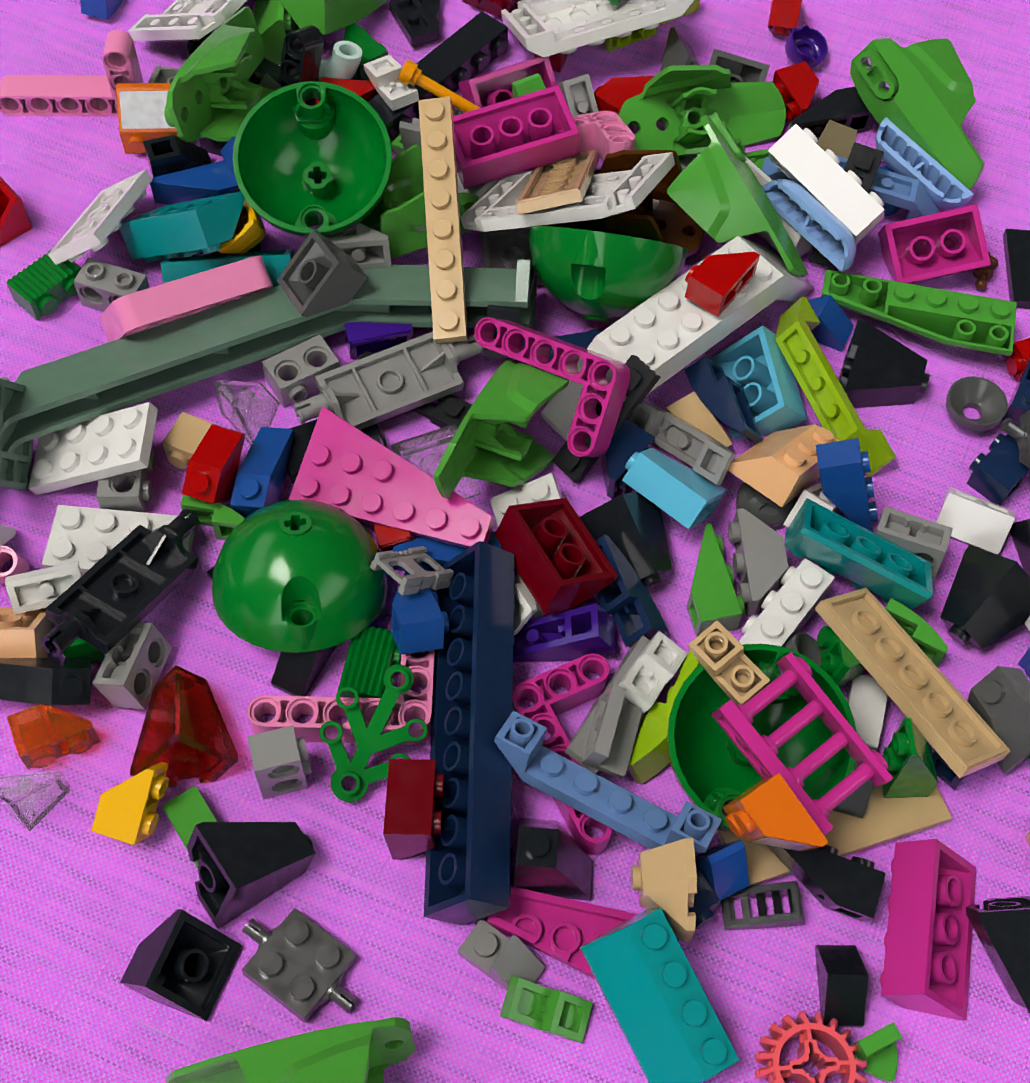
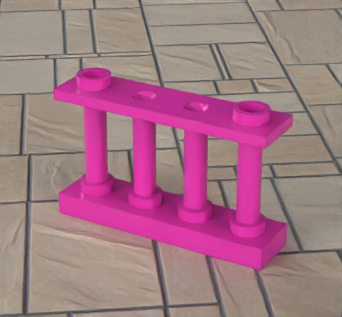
[711,652,893,835]

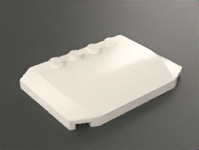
[128,0,247,42]
[501,0,694,57]
[460,152,675,232]

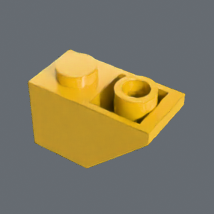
[91,762,169,845]

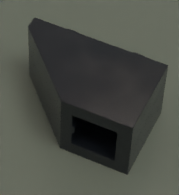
[143,134,212,178]

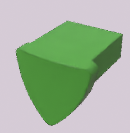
[854,1022,902,1083]

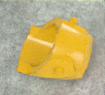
[218,199,266,255]

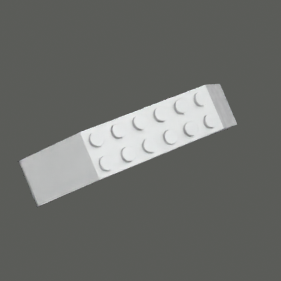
[541,236,814,447]

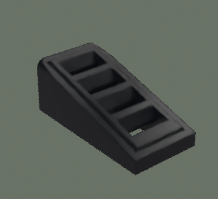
[721,880,805,931]

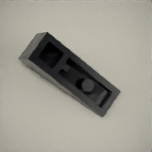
[789,86,873,139]
[0,657,91,705]

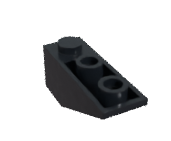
[766,844,886,921]

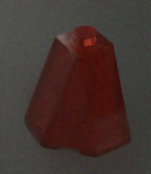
[130,665,238,788]

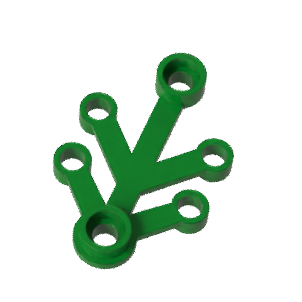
[319,664,428,802]

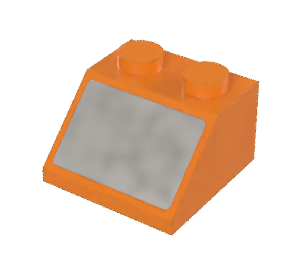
[116,83,183,154]
[723,773,828,851]

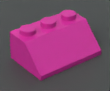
[458,56,557,108]
[878,204,991,284]

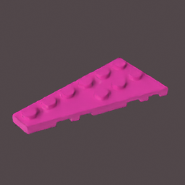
[289,406,495,549]

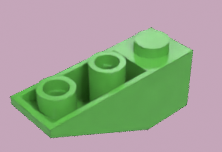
[687,523,745,637]

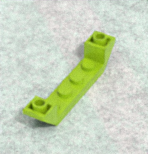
[775,297,897,476]

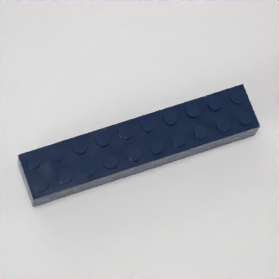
[423,541,516,925]

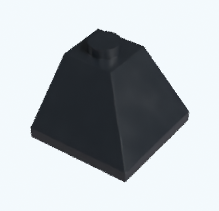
[120,909,242,1021]

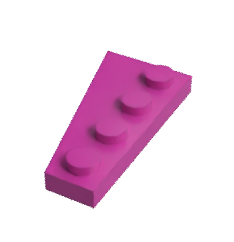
[487,886,638,979]

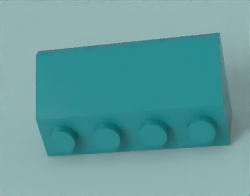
[120,191,245,263]
[161,249,293,288]
[784,498,933,610]
[580,908,740,1083]

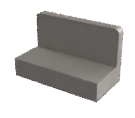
[581,683,642,778]

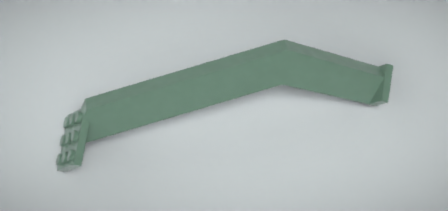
[0,259,538,491]

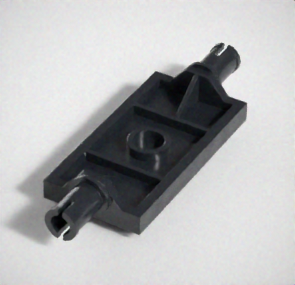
[41,509,200,657]

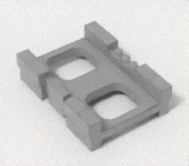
[370,546,454,596]

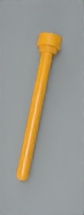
[397,59,480,112]

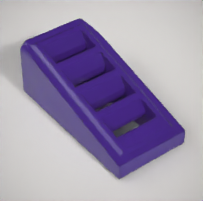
[344,322,413,359]

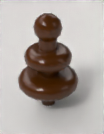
[973,252,998,291]

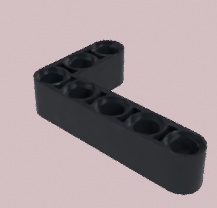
[187,25,324,106]

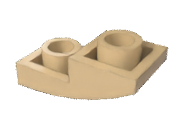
[665,391,732,447]
[688,620,770,705]

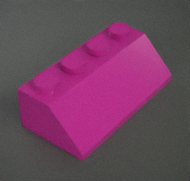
[453,85,579,189]
[880,839,976,1020]

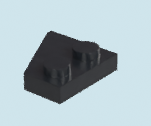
[389,0,440,47]

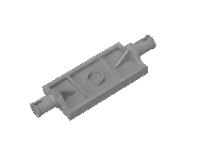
[293,331,484,430]

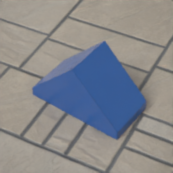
[808,295,854,352]
[695,840,750,901]

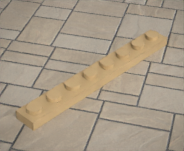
[418,96,468,344]

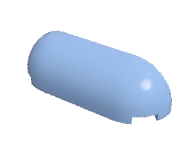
[875,117,974,209]
[762,179,856,272]

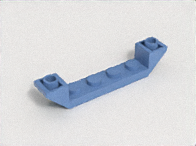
[762,155,939,220]
[494,710,722,853]

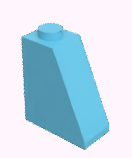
[622,448,727,529]

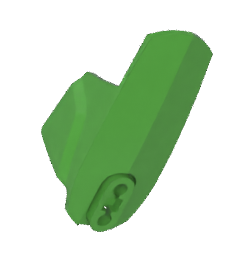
[164,7,274,142]
[850,38,985,190]
[618,65,786,159]
[667,112,808,277]
[336,144,480,259]
[433,358,569,499]
[165,1017,416,1083]

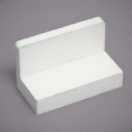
[936,487,1015,554]
[5,561,83,615]

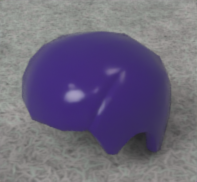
[785,24,828,68]

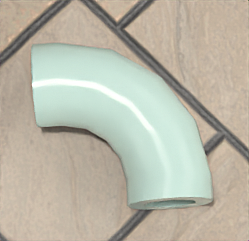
[318,41,362,82]

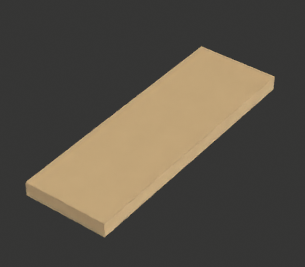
[516,150,599,215]
[815,588,1011,779]
[717,785,952,886]

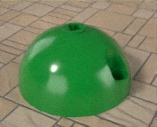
[232,81,392,239]
[529,226,688,322]
[212,499,388,653]
[667,643,856,831]

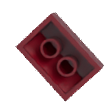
[494,498,618,615]

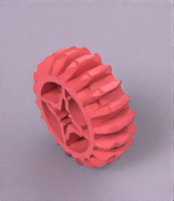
[754,1011,867,1083]

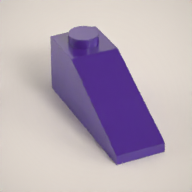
[513,603,617,662]

